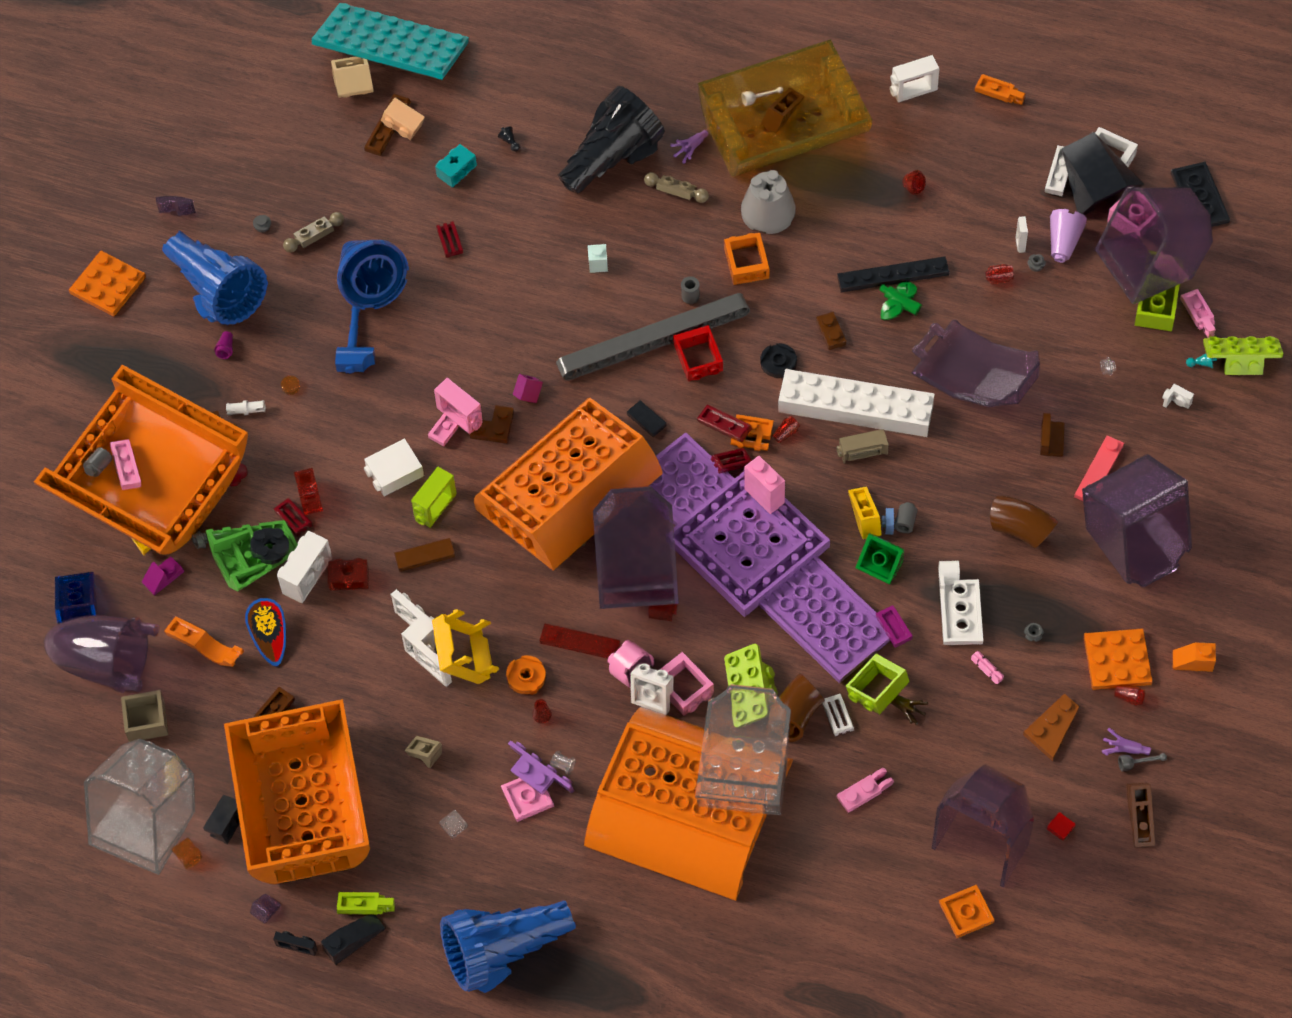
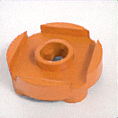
[506,655,546,695]

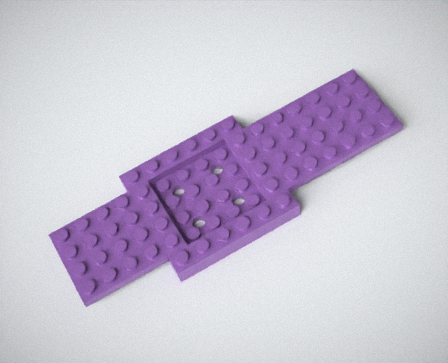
[642,432,891,684]

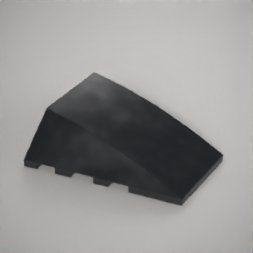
[1062,132,1144,215]

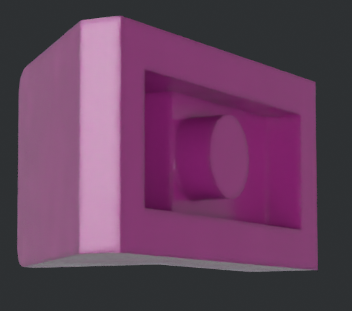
[142,556,184,596]

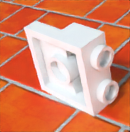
[631,664,673,715]

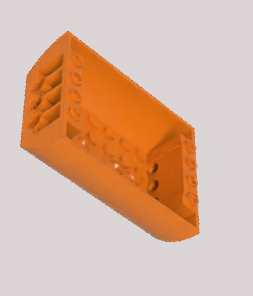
[474,398,663,571]

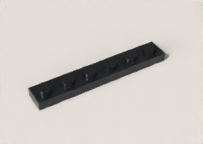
[837,256,950,293]

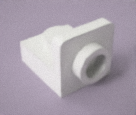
[1162,384,1194,409]

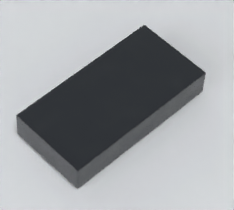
[627,400,667,438]

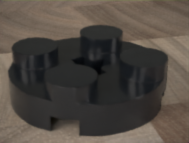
[250,528,289,564]

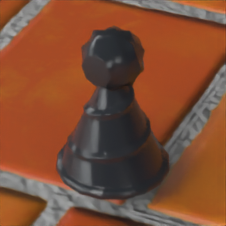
[498,126,520,152]

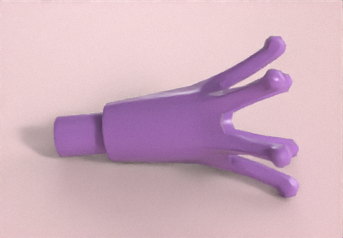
[670,130,708,164]
[1102,728,1151,755]

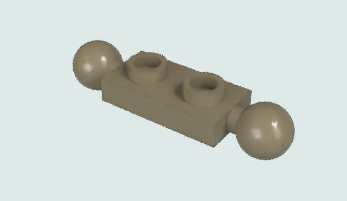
[644,172,709,203]
[283,212,344,253]

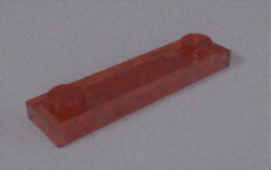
[539,623,620,658]

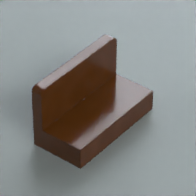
[1040,413,1065,457]

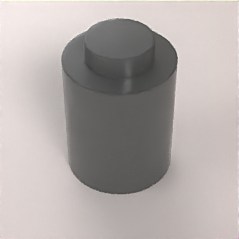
[681,276,700,304]
[83,448,112,477]
[894,502,918,533]

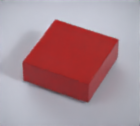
[1047,812,1076,841]

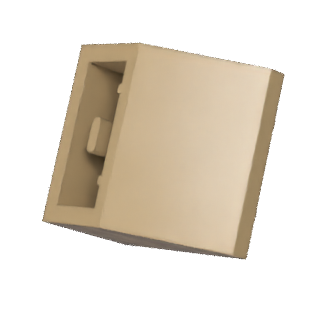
[331,57,374,98]

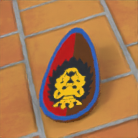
[245,598,286,666]

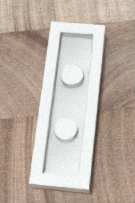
[1045,145,1068,196]

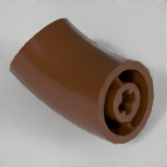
[990,496,1058,549]
[766,673,825,742]

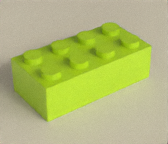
[1134,252,1184,331]

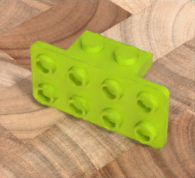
[1203,336,1283,375]
[724,644,778,727]

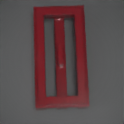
[436,221,463,258]
[711,448,752,474]
[274,498,313,537]

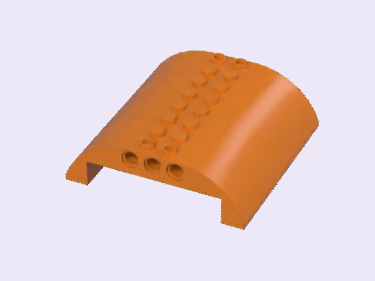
[34,365,248,555]

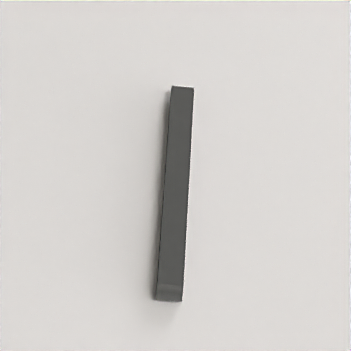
[556,293,750,380]

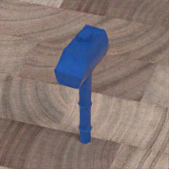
[335,306,375,373]

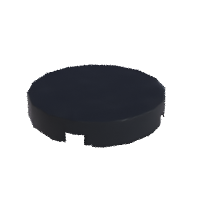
[760,343,797,378]

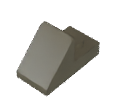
[405,736,442,768]

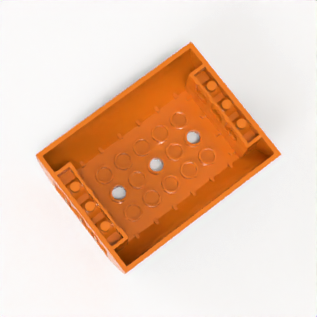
[224,699,370,885]

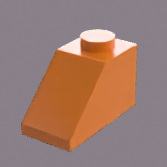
[1173,642,1216,672]

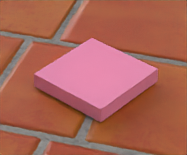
[501,778,554,822]

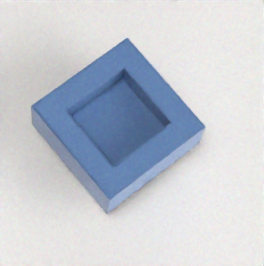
[882,508,894,535]

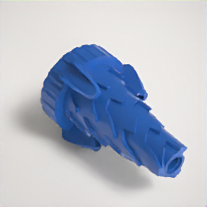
[162,231,268,325]
[440,900,576,993]

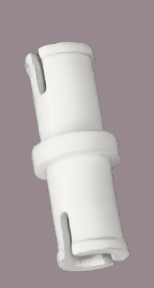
[226,400,266,415]

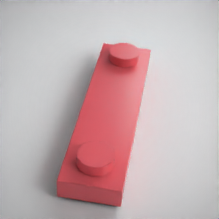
[1074,436,1124,505]

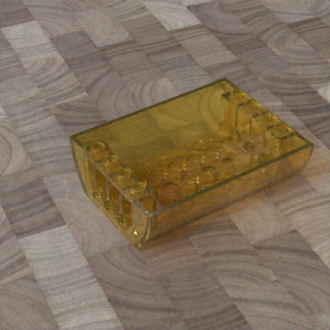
[698,39,872,177]

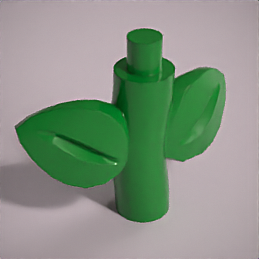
[879,282,922,320]

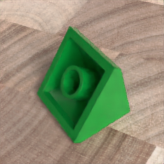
[855,533,904,584]

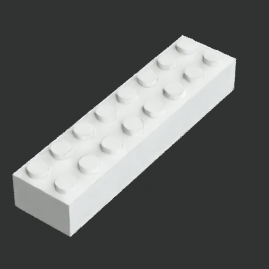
[778,369,934,437]

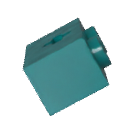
[435,144,477,188]

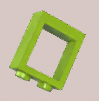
[411,467,457,528]
[846,654,910,715]

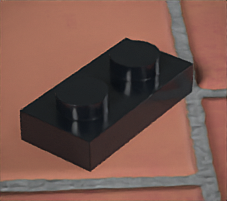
[273,931,317,956]

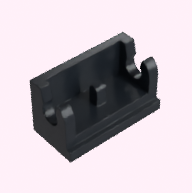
[203,795,240,844]

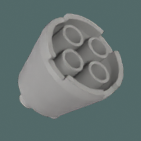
[741,170,796,234]

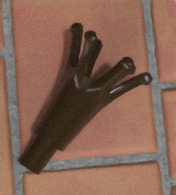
[891,695,928,725]

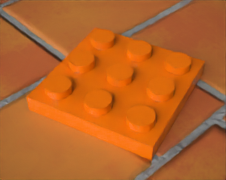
[69,251,146,317]
[1084,629,1152,690]

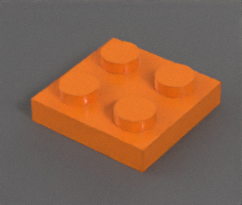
[939,885,995,938]

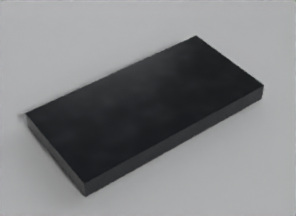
[1171,161,1230,231]

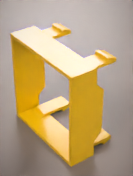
[432,609,499,684]

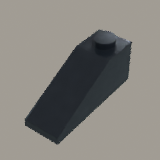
[321,914,386,965]

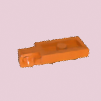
[975,74,1025,105]

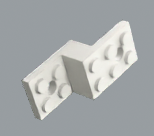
[391,589,452,687]

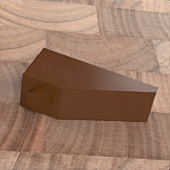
[761,88,805,133]
[1126,782,1155,847]

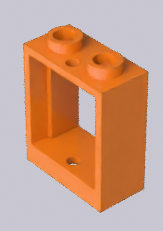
[724,233,769,285]

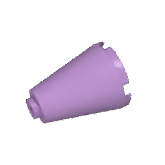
[1050,209,1087,263]

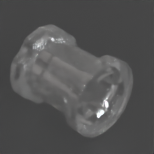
[550,750,576,775]

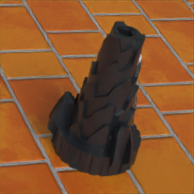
[558,86,665,194]

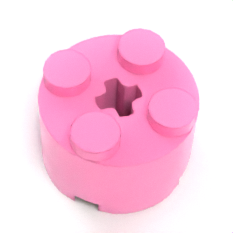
[608,640,654,688]

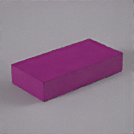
[876,605,913,648]

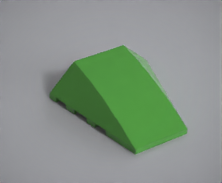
[206,520,298,591]

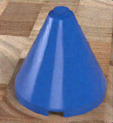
[337,240,409,310]

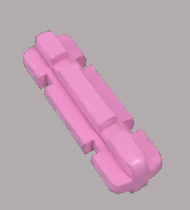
[971,651,1004,684]

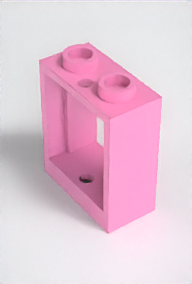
[434,378,483,434]
[660,652,714,716]

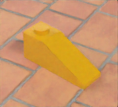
[848,487,882,539]

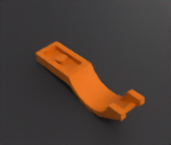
[164,616,244,667]

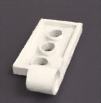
[939,561,983,645]

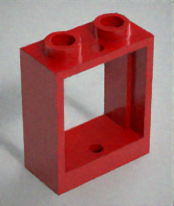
[673,325,723,381]

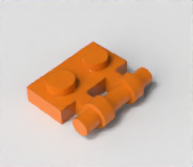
[730,414,774,451]

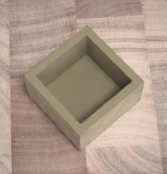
[121,690,168,742]

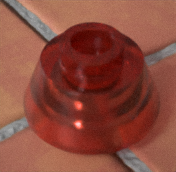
[903,170,926,195]

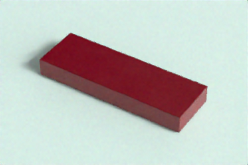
[697,404,752,443]

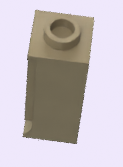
[836,429,889,464]

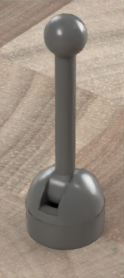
[1118,753,1167,772]

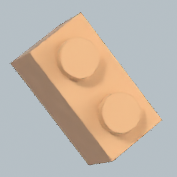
[381,98,425,140]

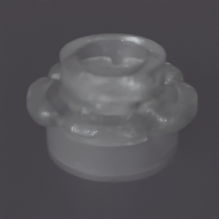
[1100,357,1116,375]

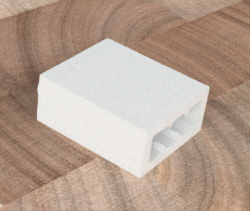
[364,438,424,496]

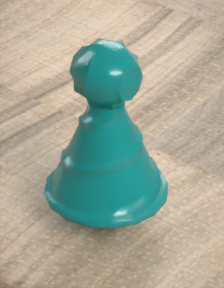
[1186,353,1217,369]

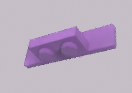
[508,741,575,795]

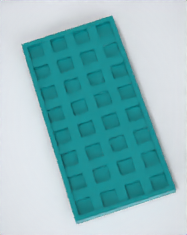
[312,3,469,80]

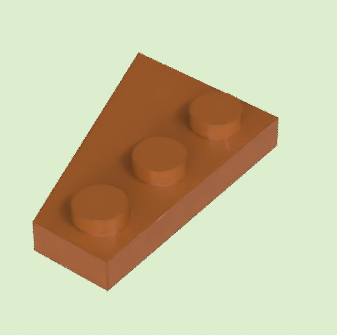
[1023,694,1079,761]

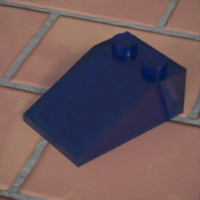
[55,572,98,629]

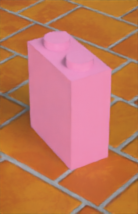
[744,456,785,514]

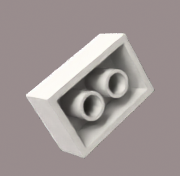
[277,531,332,603]

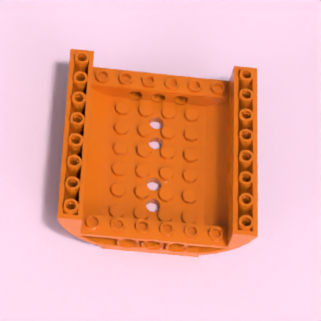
[584,707,793,901]

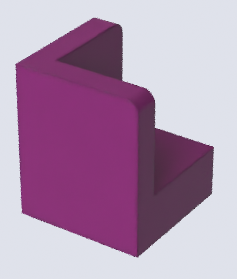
[513,374,543,403]

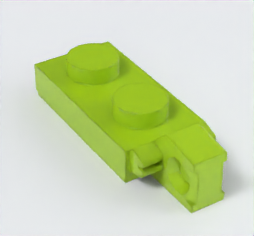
[337,892,395,914]

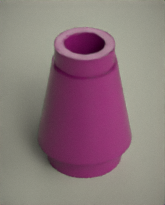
[214,331,233,359]

